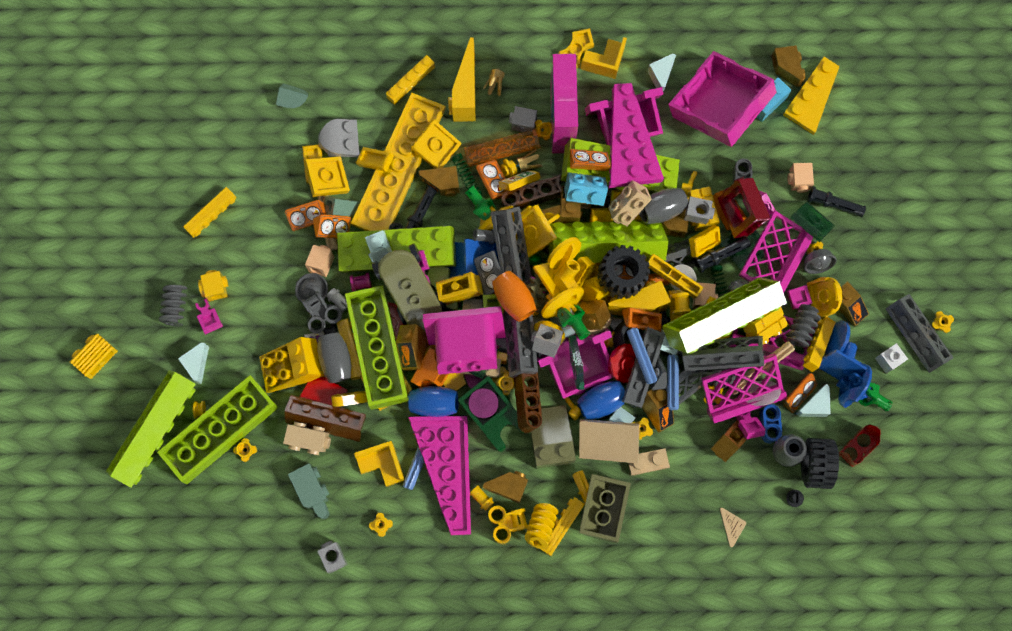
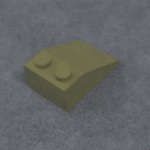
[529,405,576,469]

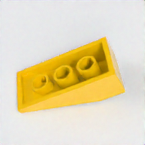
[448,37,476,122]

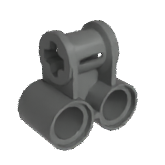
[301,290,342,334]

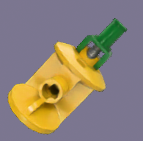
[464,186,560,241]
[533,237,590,340]

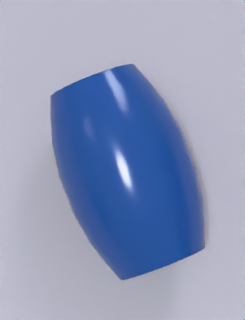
[577,380,625,420]
[408,386,459,417]

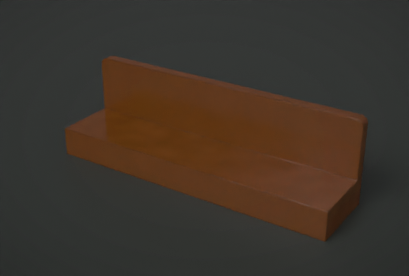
[284,395,366,442]

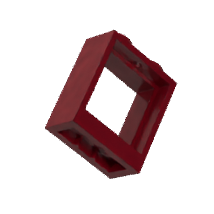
[717,177,770,238]

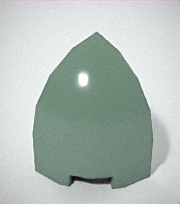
[276,84,308,108]
[325,196,360,217]

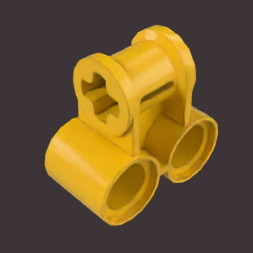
[668,290,691,321]
[488,506,529,544]

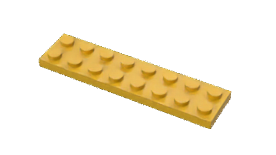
[351,93,446,231]

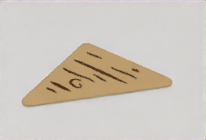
[720,508,746,547]

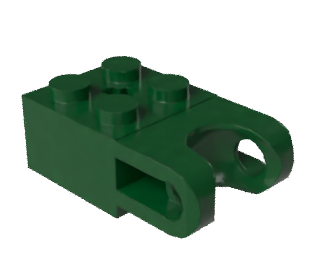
[458,375,524,453]

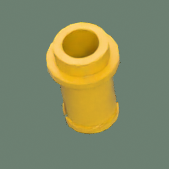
[470,485,494,511]

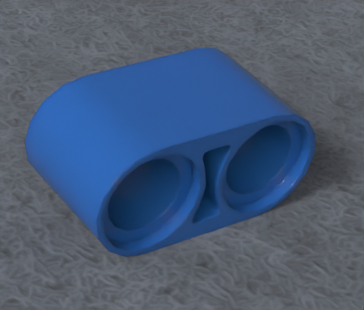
[759,404,782,444]

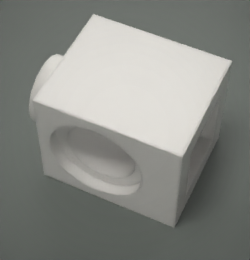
[875,343,908,374]

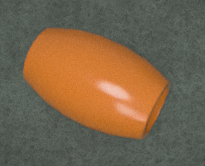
[492,271,537,322]

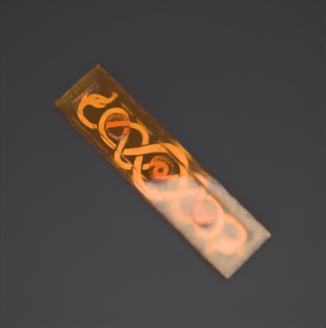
[464,129,541,167]

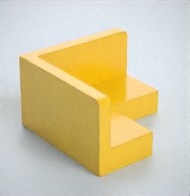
[581,37,627,79]
[354,441,405,487]

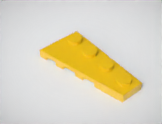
[783,57,840,135]

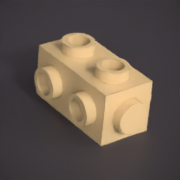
[608,180,652,226]
[283,422,331,455]

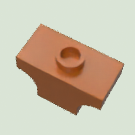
[410,348,449,388]

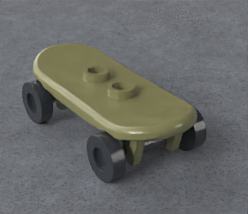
[371,243,447,332]

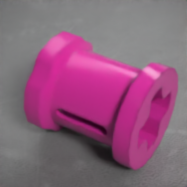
[350,272,372,292]

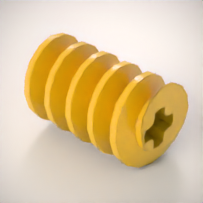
[525,503,558,549]

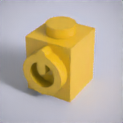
[198,270,229,302]

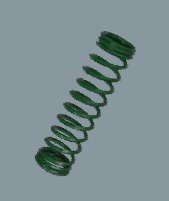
[451,153,483,196]
[710,265,728,297]

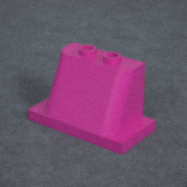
[585,87,664,146]
[423,306,506,374]
[537,328,613,399]

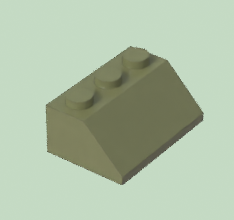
[579,474,631,543]

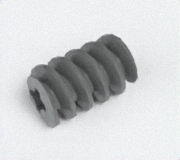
[158,285,188,327]
[785,304,821,348]

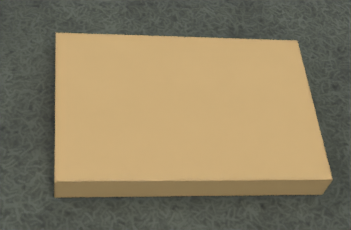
[579,419,640,463]

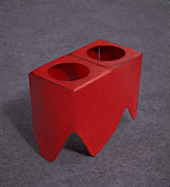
[839,424,881,467]

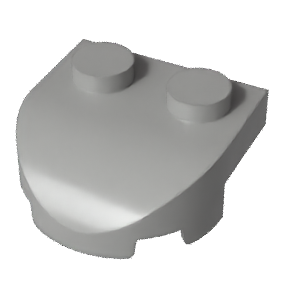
[318,119,359,157]

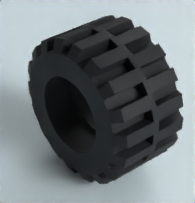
[597,245,650,299]
[801,438,839,489]

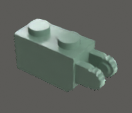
[288,464,330,520]

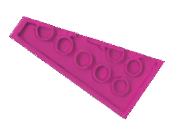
[609,83,664,188]
[408,416,471,535]

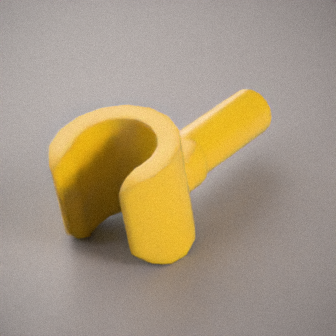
[681,171,698,195]
[564,397,581,420]

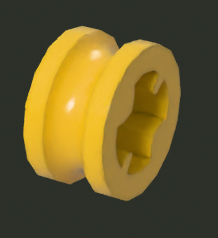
[193,401,206,419]

